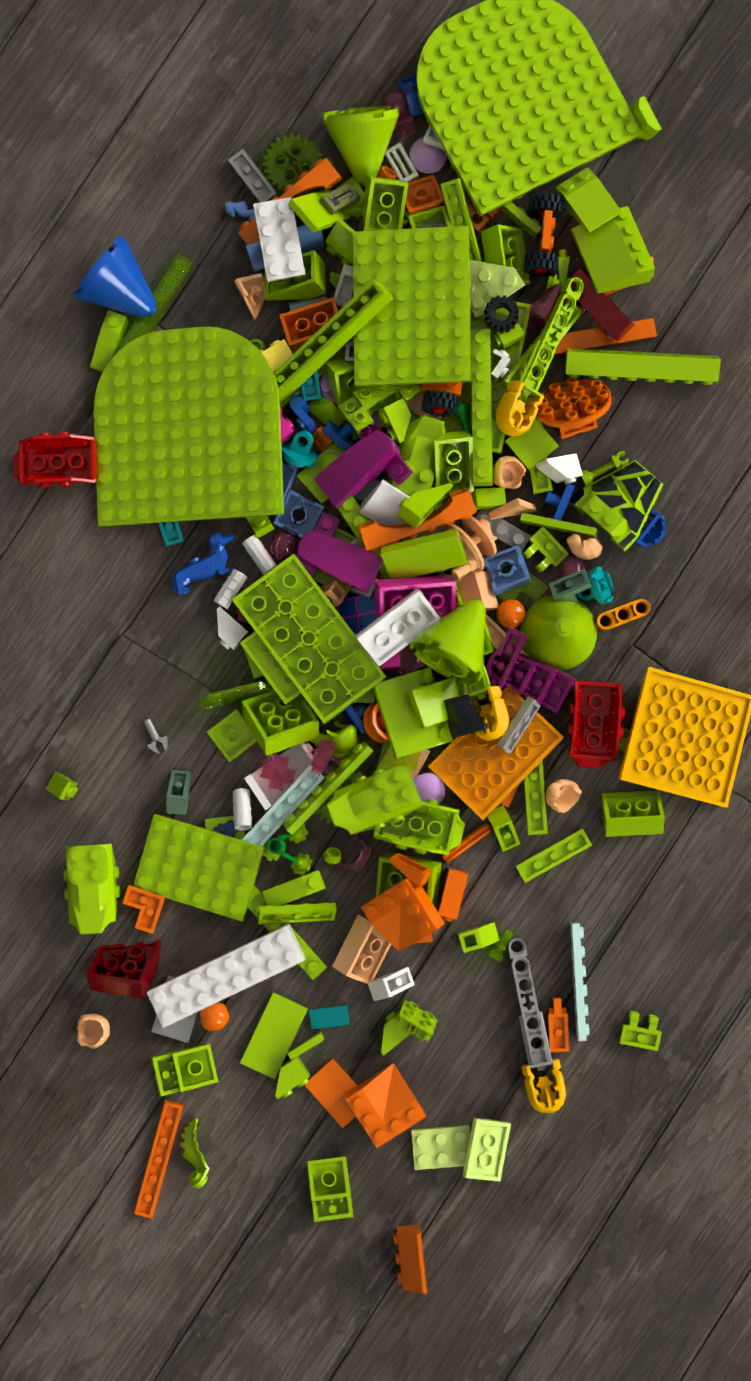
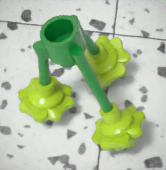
[262,823,312,875]

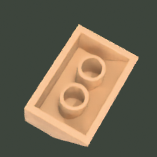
[332,915,391,984]

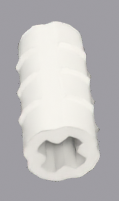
[242,535,277,575]
[213,568,248,610]
[232,788,252,830]

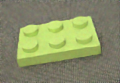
[463,1118,511,1181]
[411,1125,470,1170]

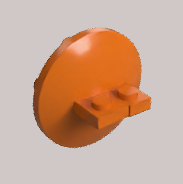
[536,378,612,439]

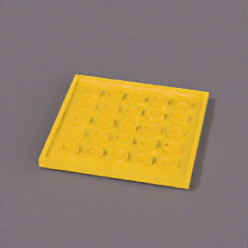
[618,667,751,808]

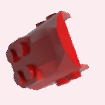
[13,432,98,488]
[568,681,625,769]

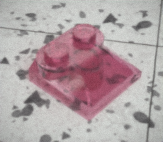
[529,284,561,330]

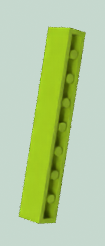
[273,279,393,403]
[471,329,493,486]
[564,348,721,385]

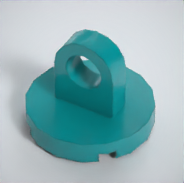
[281,430,317,468]
[577,566,614,605]

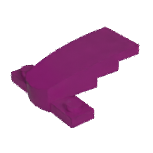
[314,423,413,508]
[298,512,383,594]
[484,627,576,713]

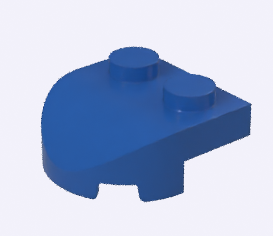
[290,394,317,435]
[633,508,666,547]

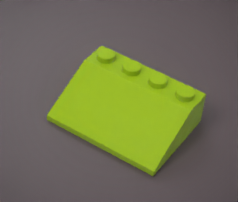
[571,206,655,294]
[373,668,453,759]

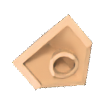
[234,273,265,320]

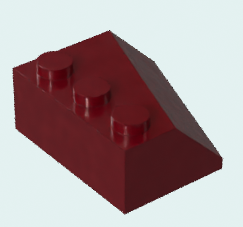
[86,940,161,999]

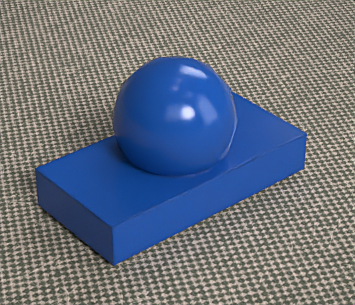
[342,703,367,736]

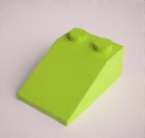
[555,167,621,233]
[363,175,409,231]
[265,250,326,300]

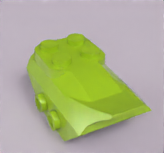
[386,415,447,496]
[327,762,423,835]
[373,799,465,855]
[64,844,120,934]

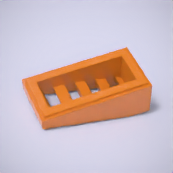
[389,853,431,888]

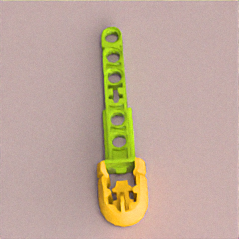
[495,277,583,437]
[442,574,509,741]

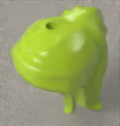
[309,721,358,760]

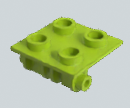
[394,1000,438,1042]

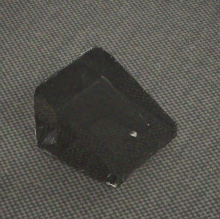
[445,793,468,818]

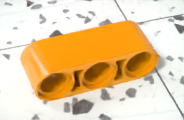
[595,599,650,631]

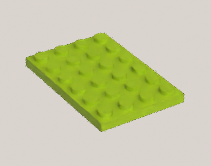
[133,813,265,921]

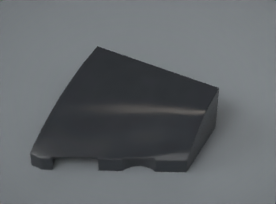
[444,694,489,738]

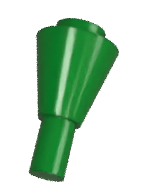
[455,400,472,435]

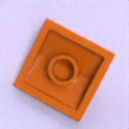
[405,174,445,215]

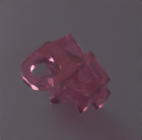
[311,739,341,776]
[260,753,296,791]

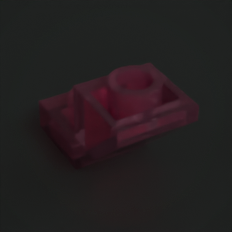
[384,91,416,140]

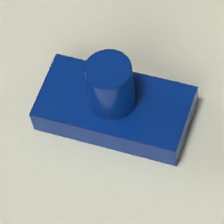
[322,419,357,451]
[544,484,575,520]

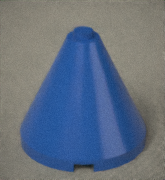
[72,235,157,318]

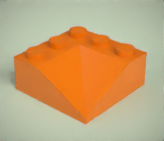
[361,878,445,952]
[345,1062,426,1148]

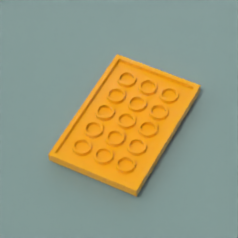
[428,687,564,820]

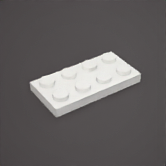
[253,197,305,282]
[356,588,441,666]

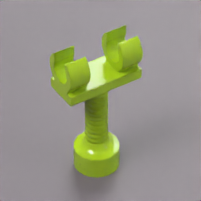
[581,451,629,486]

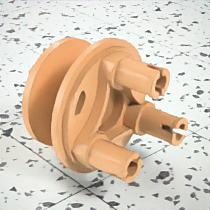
[438,517,497,581]

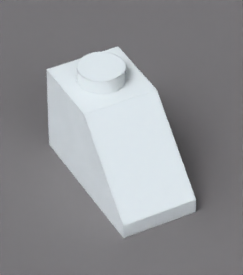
[536,453,583,485]
[217,606,249,650]
[368,967,415,1001]

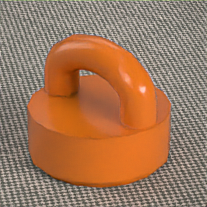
[377,166,397,179]

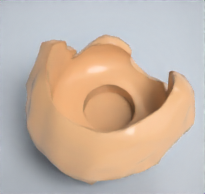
[493,456,526,490]
[567,533,603,560]
[545,779,582,813]
[76,1014,110,1049]

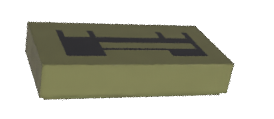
[320,183,360,215]

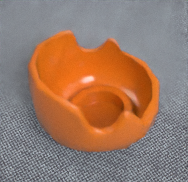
[496,599,526,628]
[200,1003,229,1032]

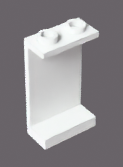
[244,741,324,810]

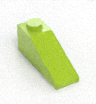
[90,310,129,372]
[398,483,454,529]
[262,870,326,906]

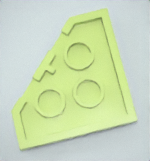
[470,260,525,318]

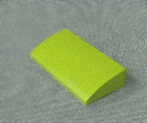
[381,529,468,579]

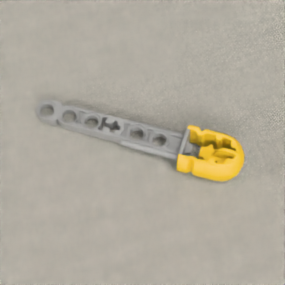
[508,938,566,1113]

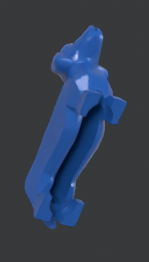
[172,532,234,596]

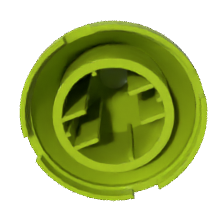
[322,106,399,186]
[520,595,597,671]
[410,598,486,685]

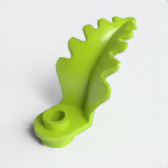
[180,1118,210,1189]

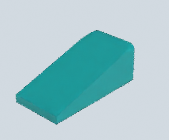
[301,370,322,401]
[158,522,184,547]
[309,1004,350,1029]

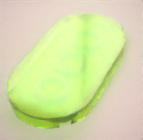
[197,681,274,709]

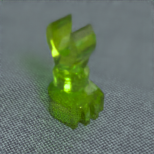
[487,928,514,962]

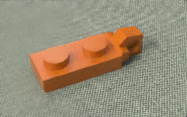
[548,997,569,1052]

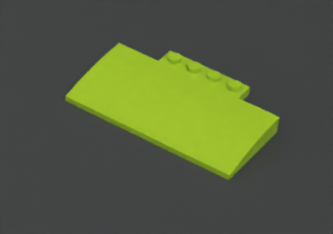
[232,554,386,725]

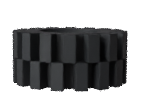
[484,295,519,334]

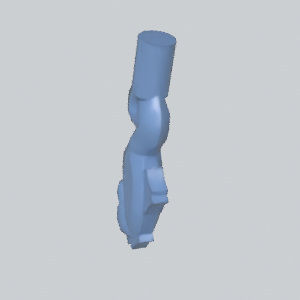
[225,201,255,222]

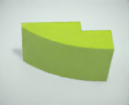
[150,1044,218,1096]
[307,1156,354,1222]

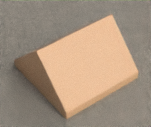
[457,571,499,611]

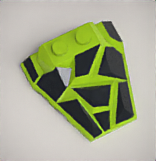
[569,460,663,552]

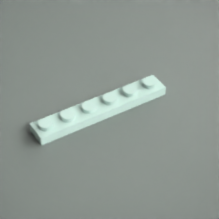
[242,764,325,846]
[570,922,589,1041]

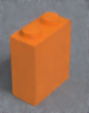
[437,868,468,922]

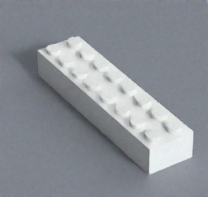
[147,923,306,1028]

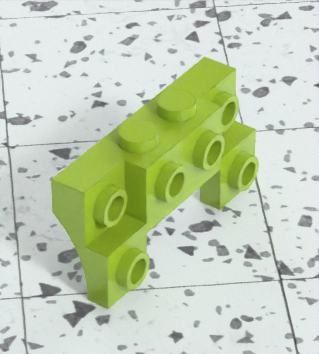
[338,384,423,434]

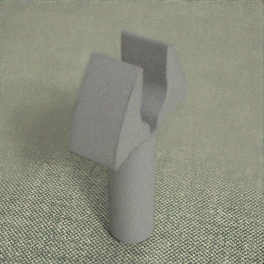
[144,719,168,754]

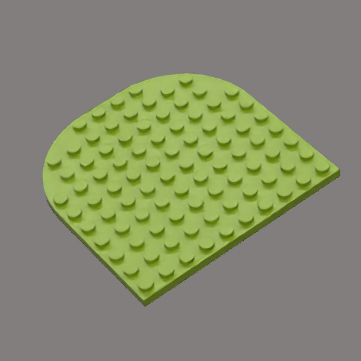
[416,0,643,217]
[94,327,284,527]

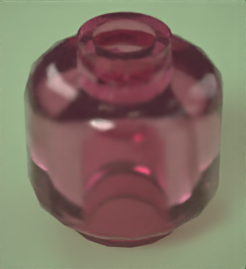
[270,532,296,561]
[559,555,585,578]

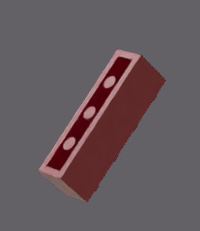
[571,269,635,341]

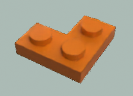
[122,885,165,934]

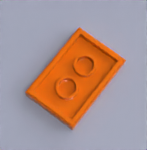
[305,1058,357,1128]

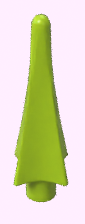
[558,249,570,303]

